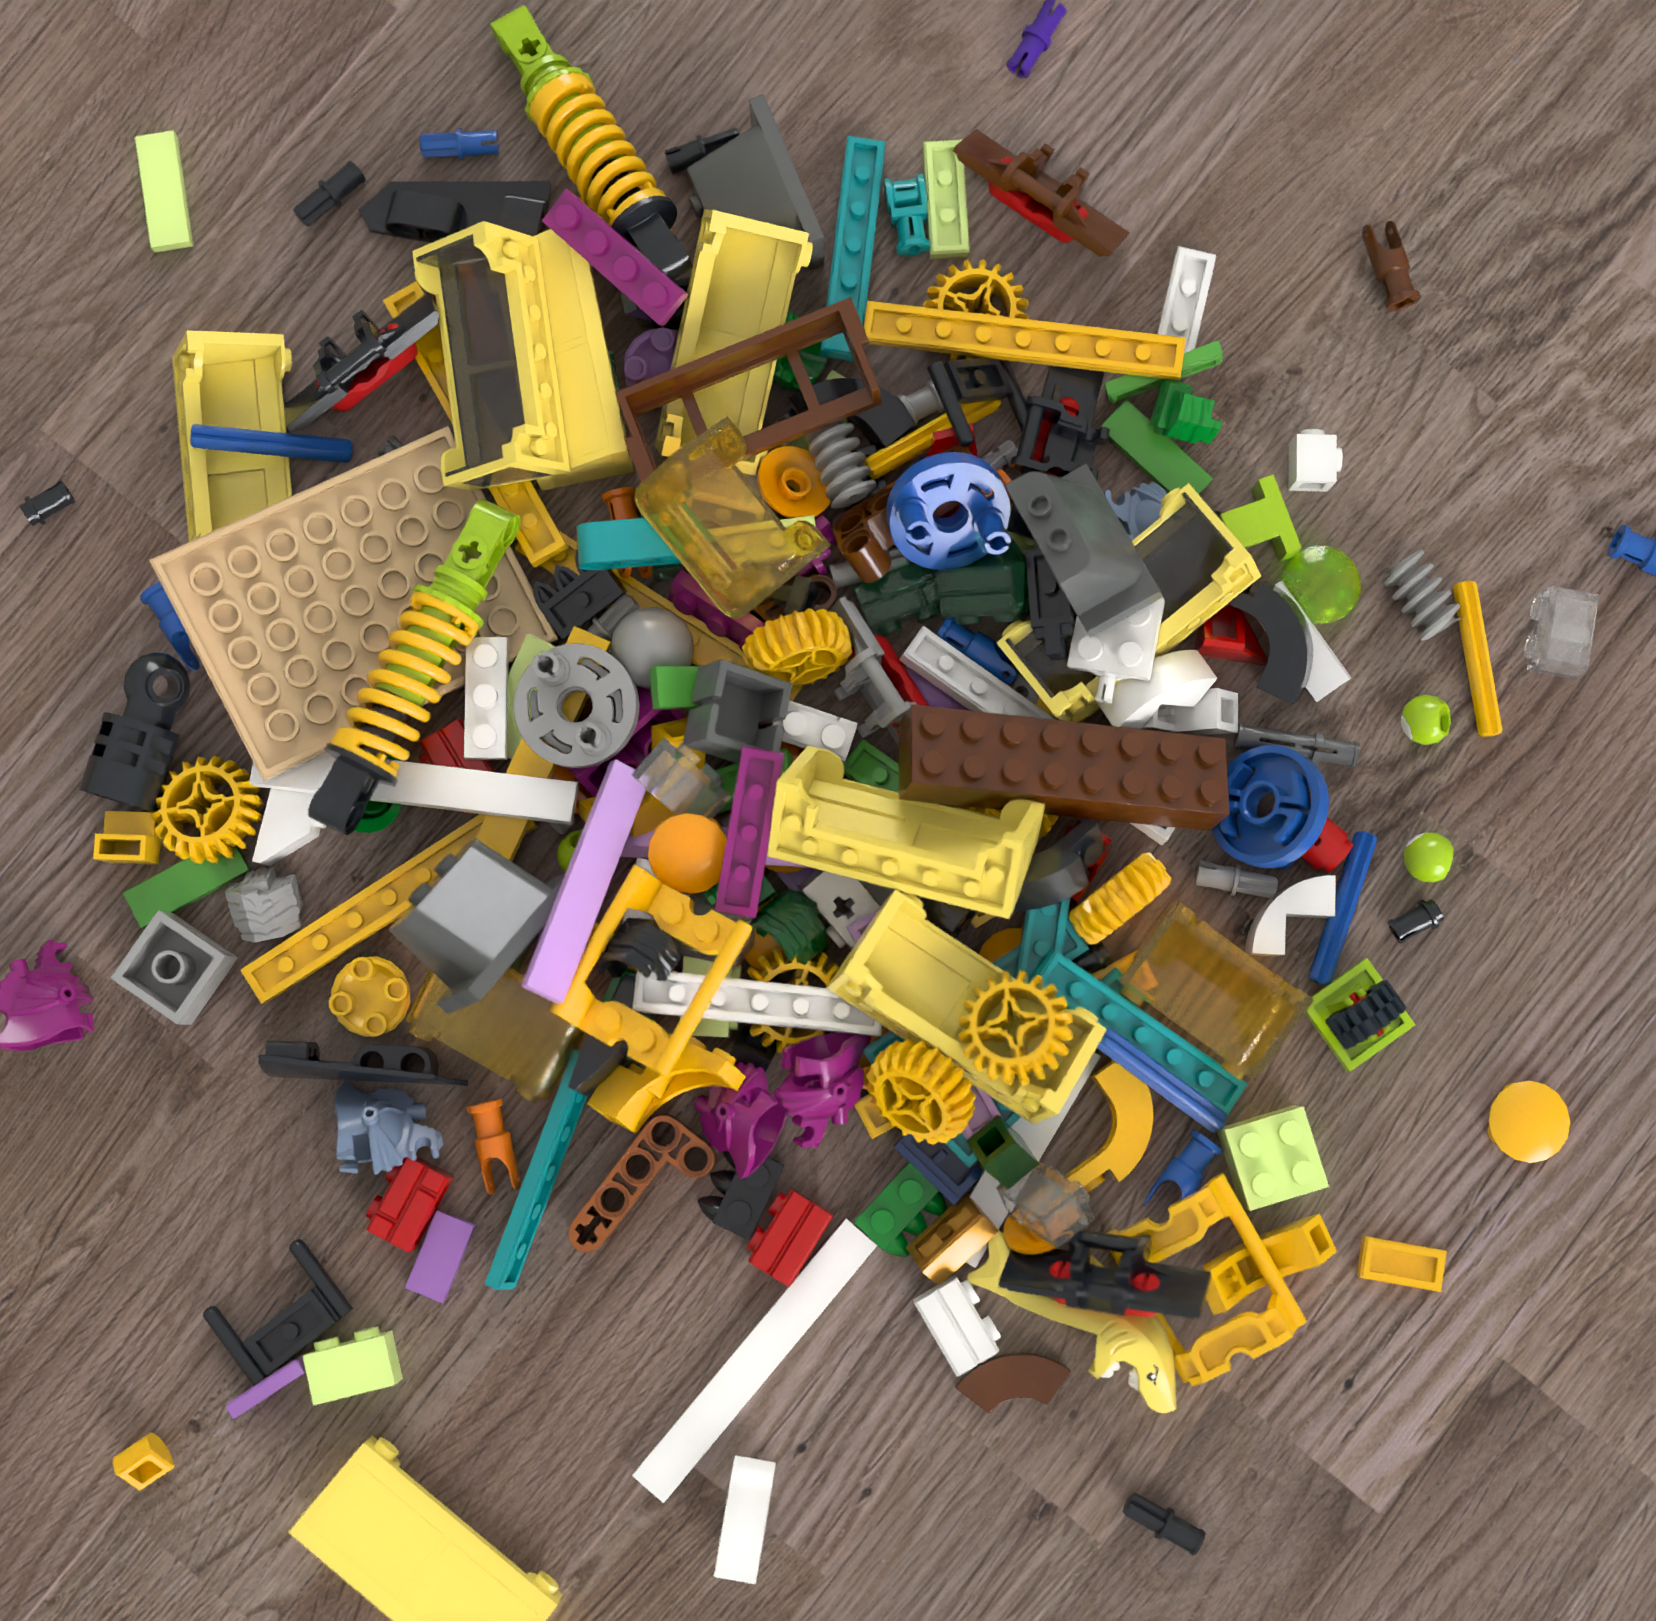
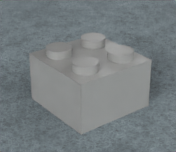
[111,910,238,1025]

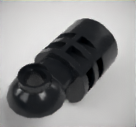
[79,652,191,812]

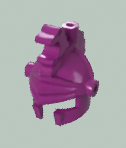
[0,940,94,1052]
[780,1032,871,1149]
[694,1062,788,1179]

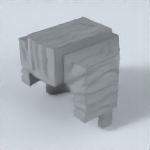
[225,866,304,942]

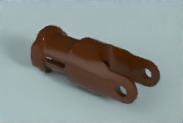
[1362,221,1421,312]

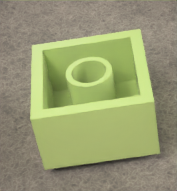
[1217,1105,1329,1211]

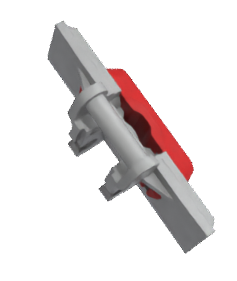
[828,596,929,746]

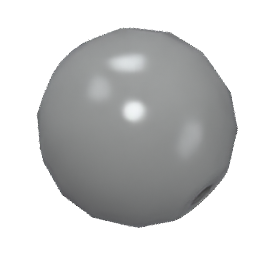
[611,607,693,689]

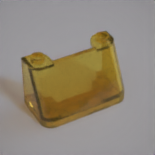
[635,416,831,619]
[1118,900,1314,1081]
[406,966,587,1103]

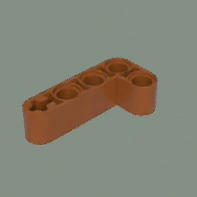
[568,1114,716,1252]

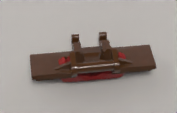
[953,129,1130,257]

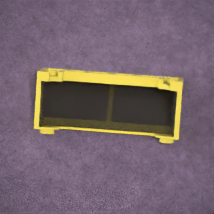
[412,221,570,491]
[997,483,1261,723]

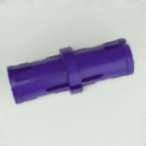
[1007,0,1066,78]

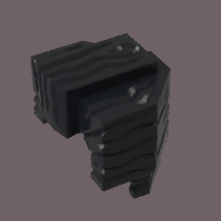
[596,918,681,981]

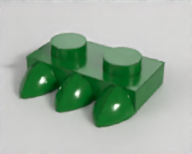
[853,1162,947,1257]

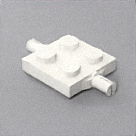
[1067,598,1165,704]

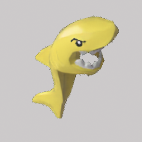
[967,1227,1176,1413]

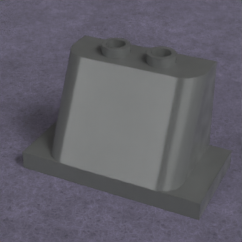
[686,94,824,270]
[1005,463,1163,638]
[389,838,566,1014]

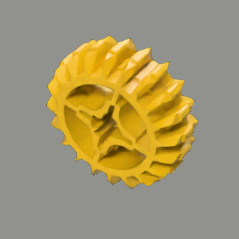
[923,259,1029,360]
[742,608,852,689]
[151,756,264,864]
[1068,853,1171,944]
[747,947,839,1054]
[958,971,1073,1085]
[866,1038,977,1145]

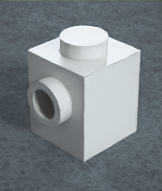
[1288,429,1343,492]

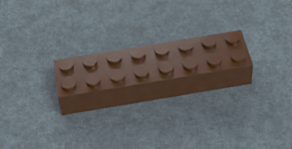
[899,704,1229,831]

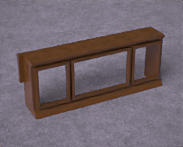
[615,297,882,495]

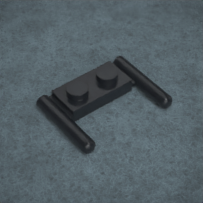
[927,358,1029,447]
[203,1239,354,1386]

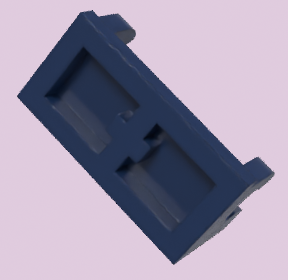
[893,1134,983,1205]

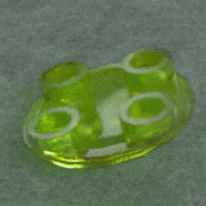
[1282,546,1361,623]

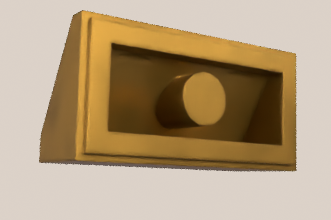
[906,1193,998,1285]

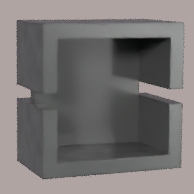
[683,659,792,764]

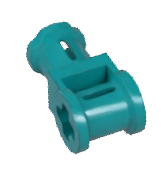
[883,173,931,257]

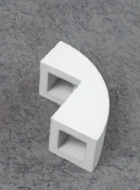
[1097,650,1217,729]
[1142,688,1238,735]
[1245,875,1336,956]
[714,1455,776,1584]

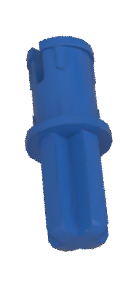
[420,128,499,160]

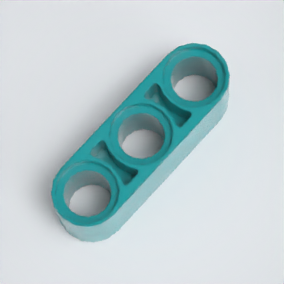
[576,515,696,570]

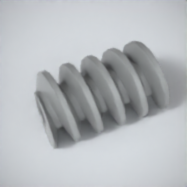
[803,421,877,509]
[1383,549,1463,641]

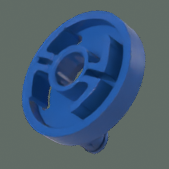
[886,452,1011,570]
[1212,745,1329,870]

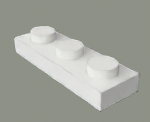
[464,637,509,760]

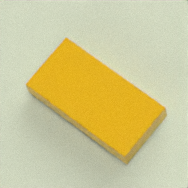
[1356,1235,1447,1292]

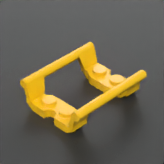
[549,865,753,1077]
[1107,1173,1307,1386]

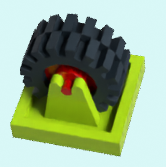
[1299,958,1416,1072]

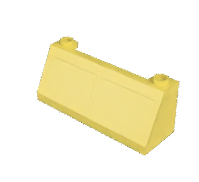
[654,209,813,476]
[487,229,634,491]
[172,330,292,542]
[767,745,1045,919]
[827,889,1107,1125]
[288,1436,562,1621]

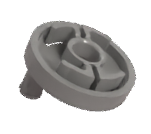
[514,644,639,768]

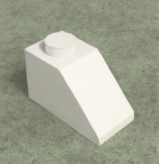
[252,788,326,866]

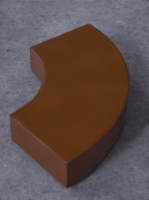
[955,1353,1071,1413]

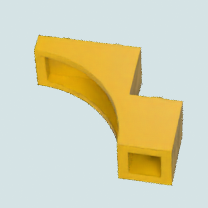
[587,1033,746,1134]

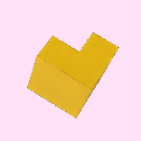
[93,811,161,865]

